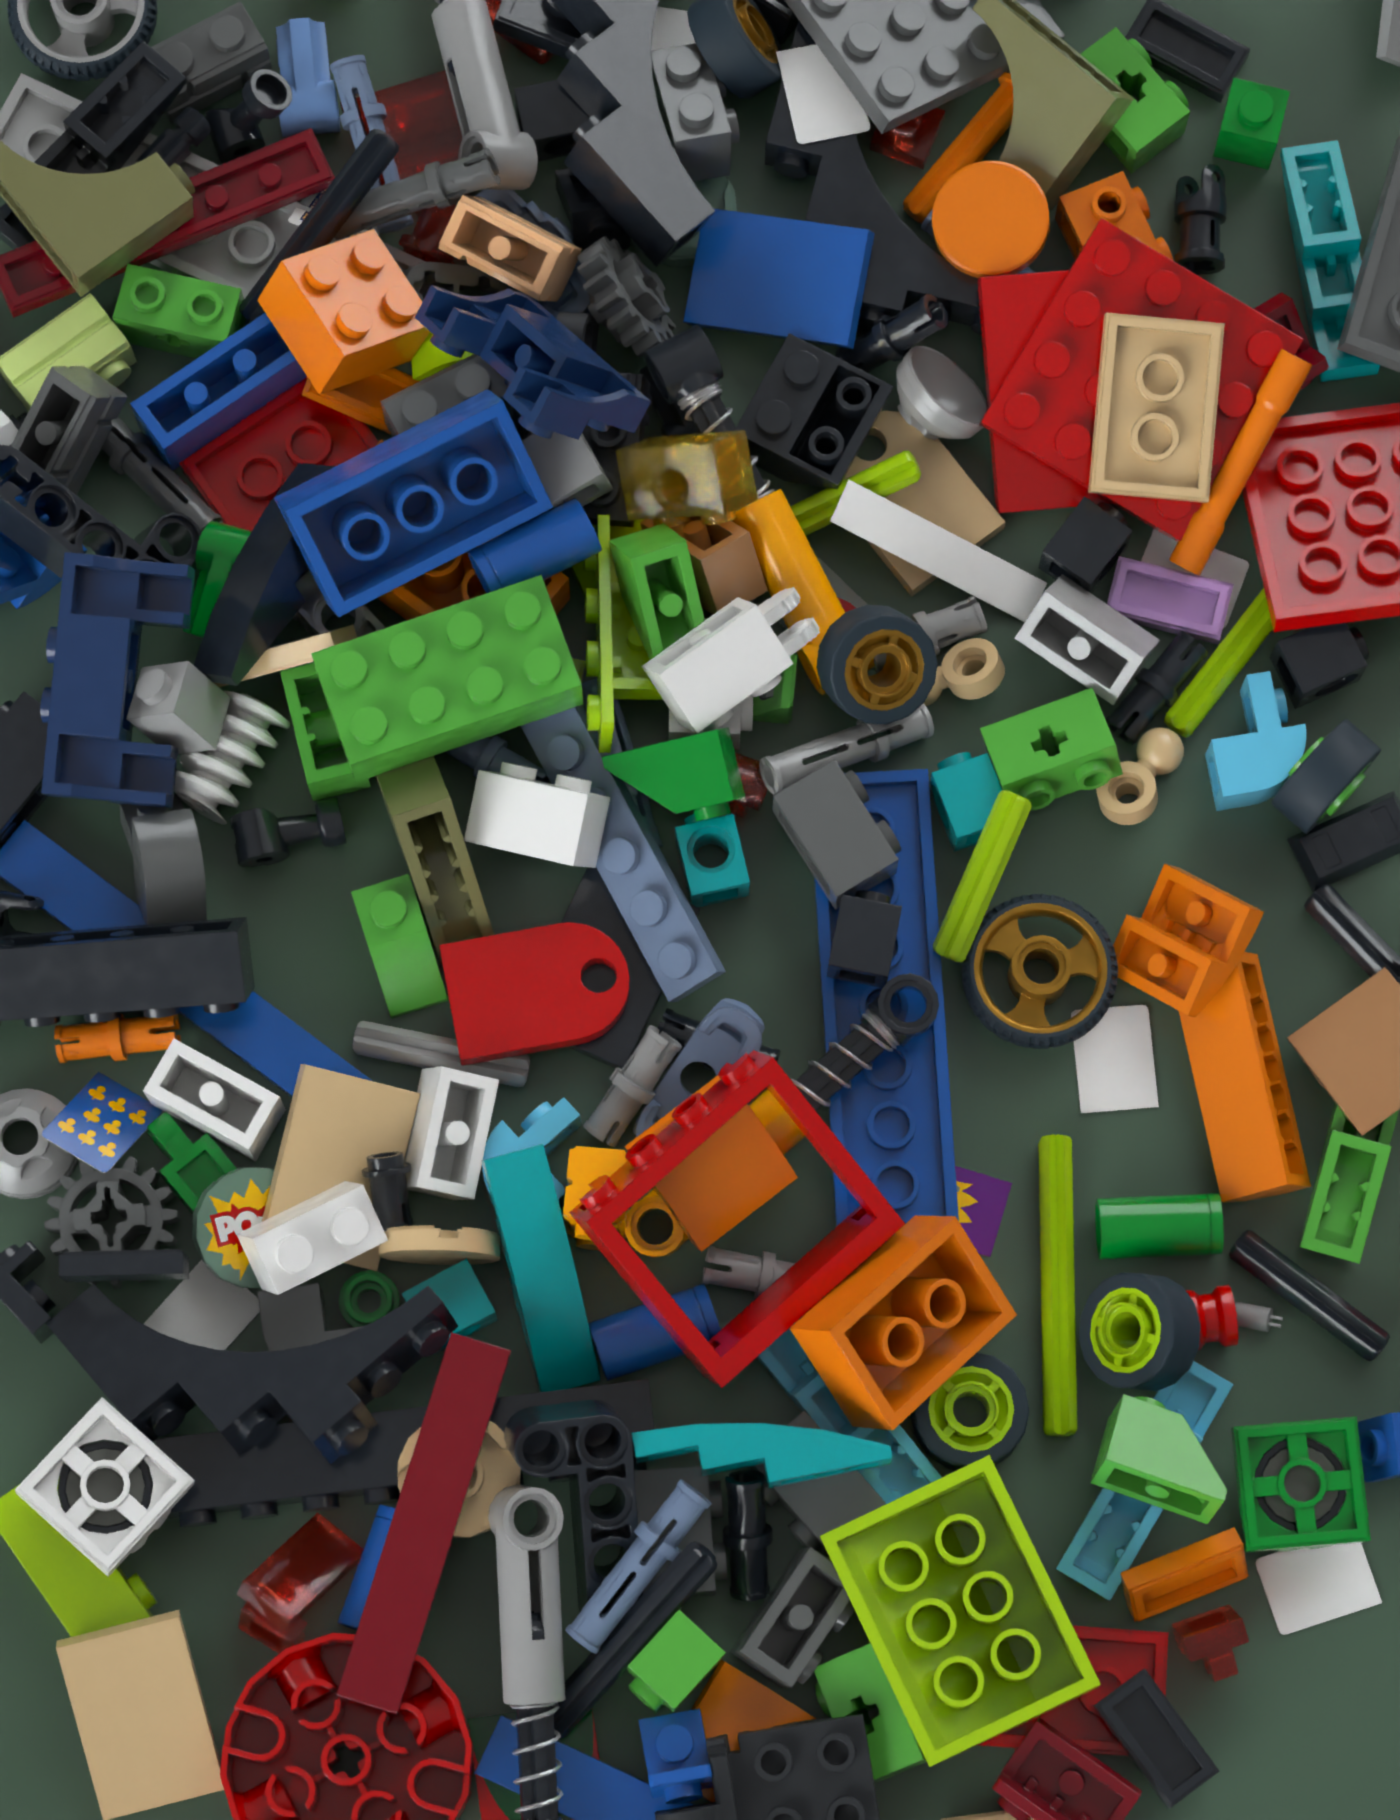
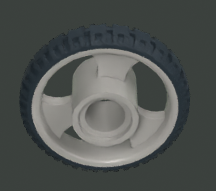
[7,0,157,81]

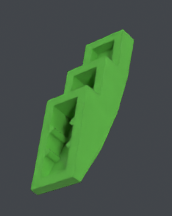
[1299,1103,1400,1264]

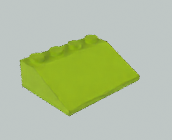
[820,1455,1101,1767]

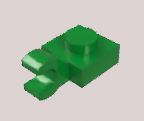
[147,1112,237,1215]

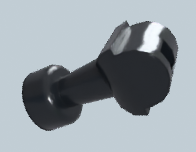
[205,69,292,164]
[230,797,347,867]

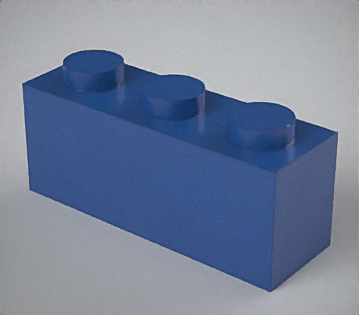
[130,313,307,471]

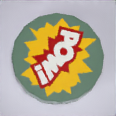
[192,1167,274,1288]

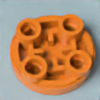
[932,161,1050,278]

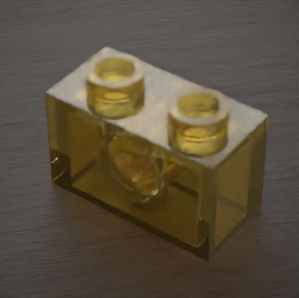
[615,430,758,527]

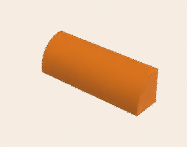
[1179,952,1311,1203]

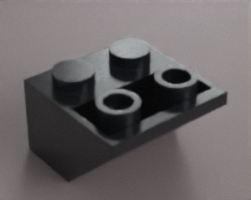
[736,333,893,489]

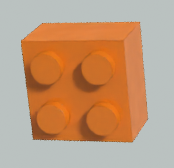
[257,229,430,395]

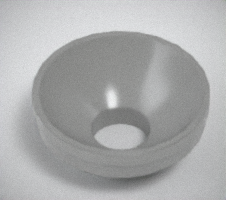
[896,346,988,440]
[0,1088,79,1199]

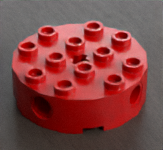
[220,1633,474,1820]

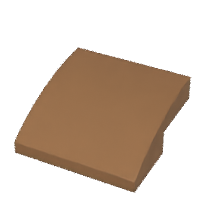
[1286,967,1400,1136]

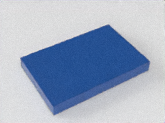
[683,208,875,349]

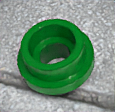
[339,1270,400,1328]

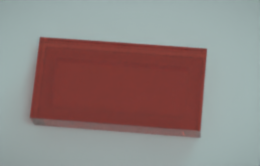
[237,1512,363,1633]

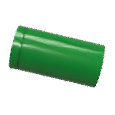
[1095,1193,1224,1259]

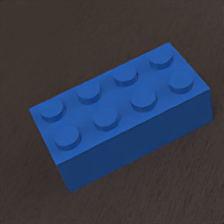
[274,389,553,618]

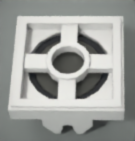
[15,1397,195,1577]

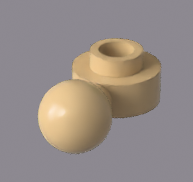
[924,638,1005,706]
[1096,727,1184,825]

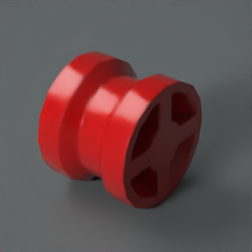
[1186,1285,1239,1351]

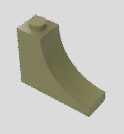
[972,0,1134,210]
[0,140,196,297]
[376,756,494,964]

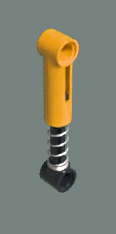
[643,325,875,695]
[625,973,939,1258]

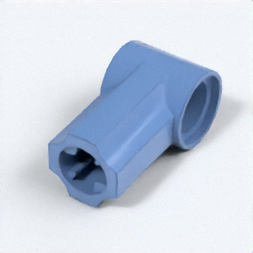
[276,18,340,138]

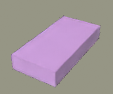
[1107,556,1234,644]

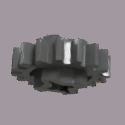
[577,236,676,358]
[44,1156,180,1289]

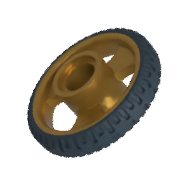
[961,894,1118,1049]

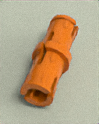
[54,1013,181,1063]

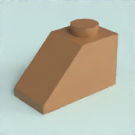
[640,495,768,615]

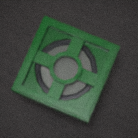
[1231,1416,1371,1552]

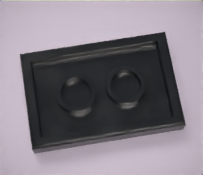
[561,867,700,1069]

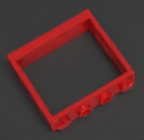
[569,1050,905,1388]

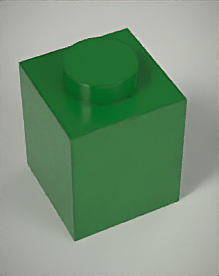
[1213,77,1290,170]

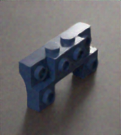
[415,285,651,440]
[40,552,195,808]

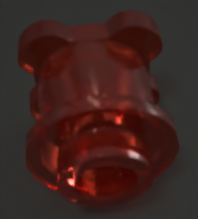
[398,204,456,264]

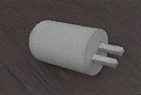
[1235,1302,1283,1332]

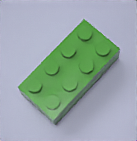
[311,575,583,783]

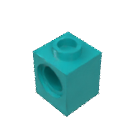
[929,752,1002,852]
[675,814,750,907]
[402,1258,498,1355]

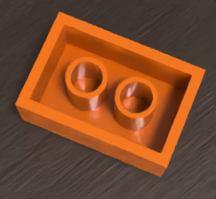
[790,1215,1017,1430]

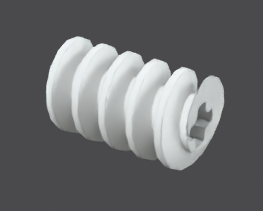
[174,691,290,824]

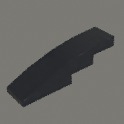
[0,41,187,250]
[194,463,335,686]

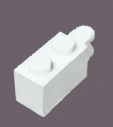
[642,587,820,733]

